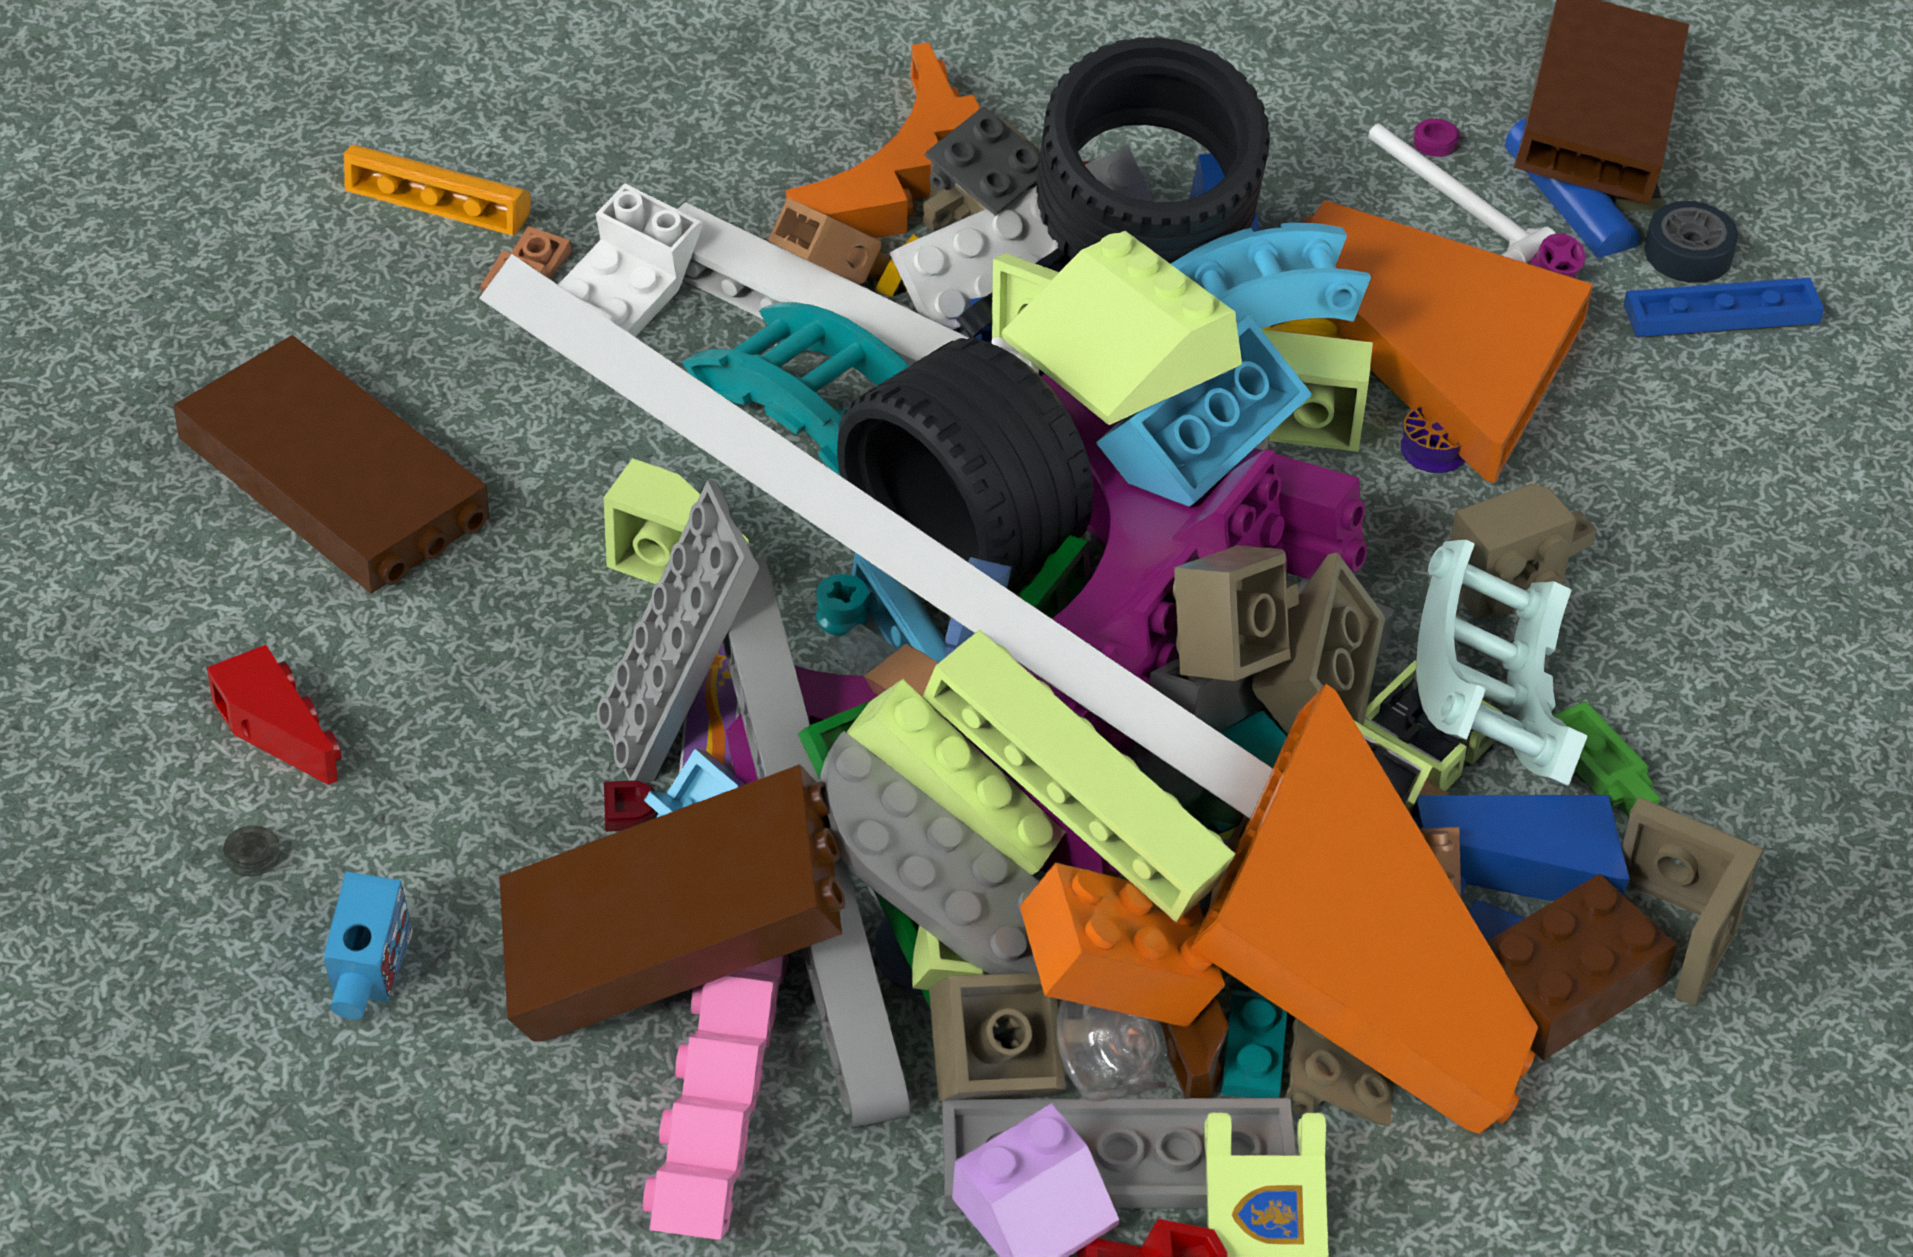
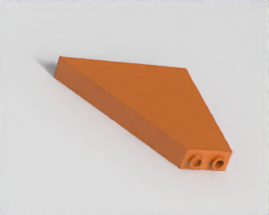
[1303,200,1593,483]
[1191,684,1538,1134]

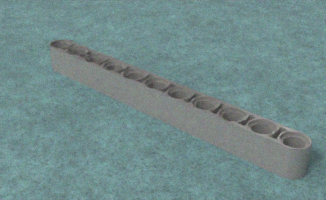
[723,557,909,1129]

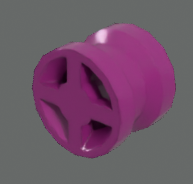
[1530,233,1585,278]

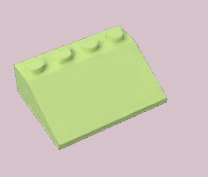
[1002,231,1242,425]

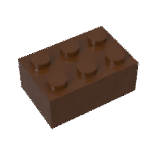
[1487,873,1677,1060]

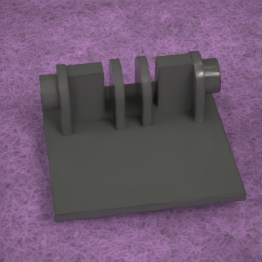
[924,106,1040,216]

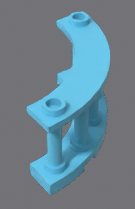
[1171,222,1371,329]

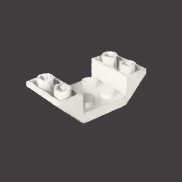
[558,183,702,337]

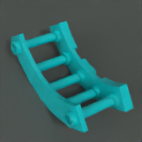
[682,302,909,475]

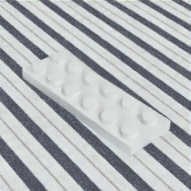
[890,146,1155,330]

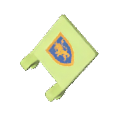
[1204,1113,1328,1257]

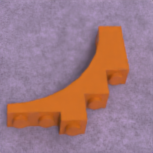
[786,42,980,239]

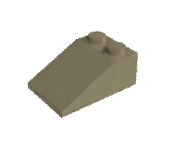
[1252,553,1386,734]

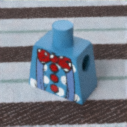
[324,871,413,1020]

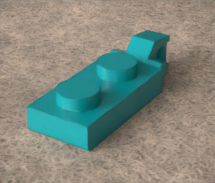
[1221,985,1287,1098]

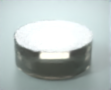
[223,825,280,877]

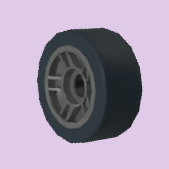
[1644,201,1739,283]

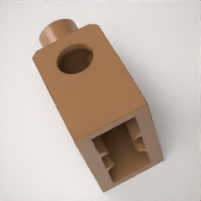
[768,198,890,285]

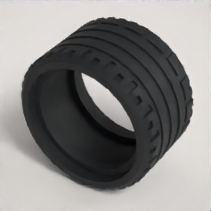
[1036,37,1270,264]
[837,338,1093,589]

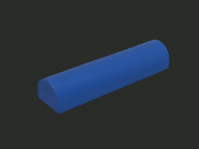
[1505,118,1640,258]

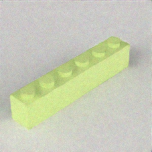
[922,629,1235,923]

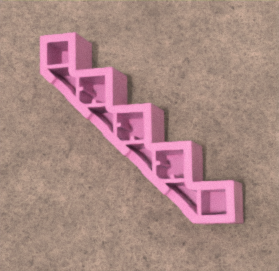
[643,954,789,1240]

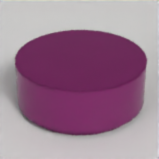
[1413,118,1460,157]

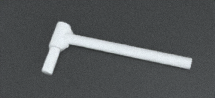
[1368,124,1556,264]

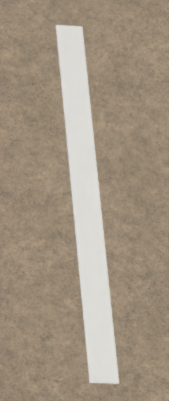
[479,254,1272,818]

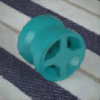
[816,574,868,636]

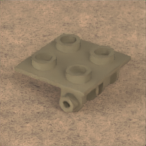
[1286,1018,1394,1126]

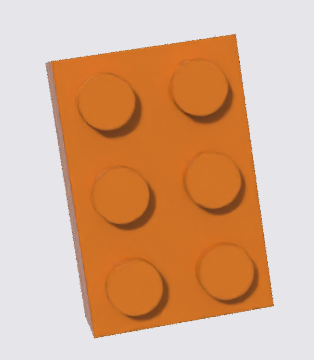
[1020,863,1225,1027]

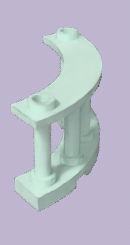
[1416,540,1588,786]

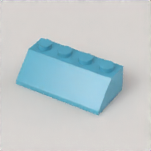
[1096,314,1312,507]

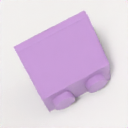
[952,1103,1119,1257]

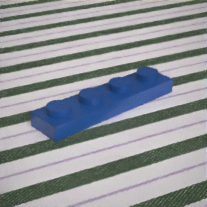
[1624,277,1824,337]

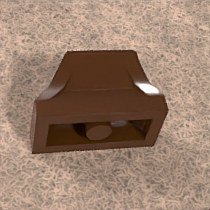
[1153,996,1229,1099]

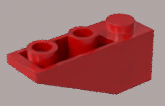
[207,644,342,785]

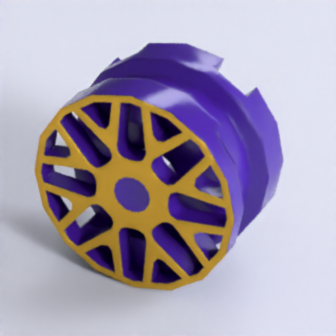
[1401,406,1466,473]

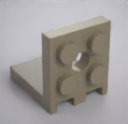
[1622,797,1764,1006]

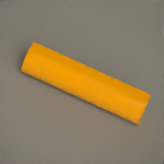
[344,144,531,235]

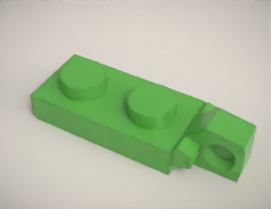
[1553,702,1660,817]

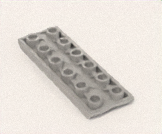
[597,480,759,783]

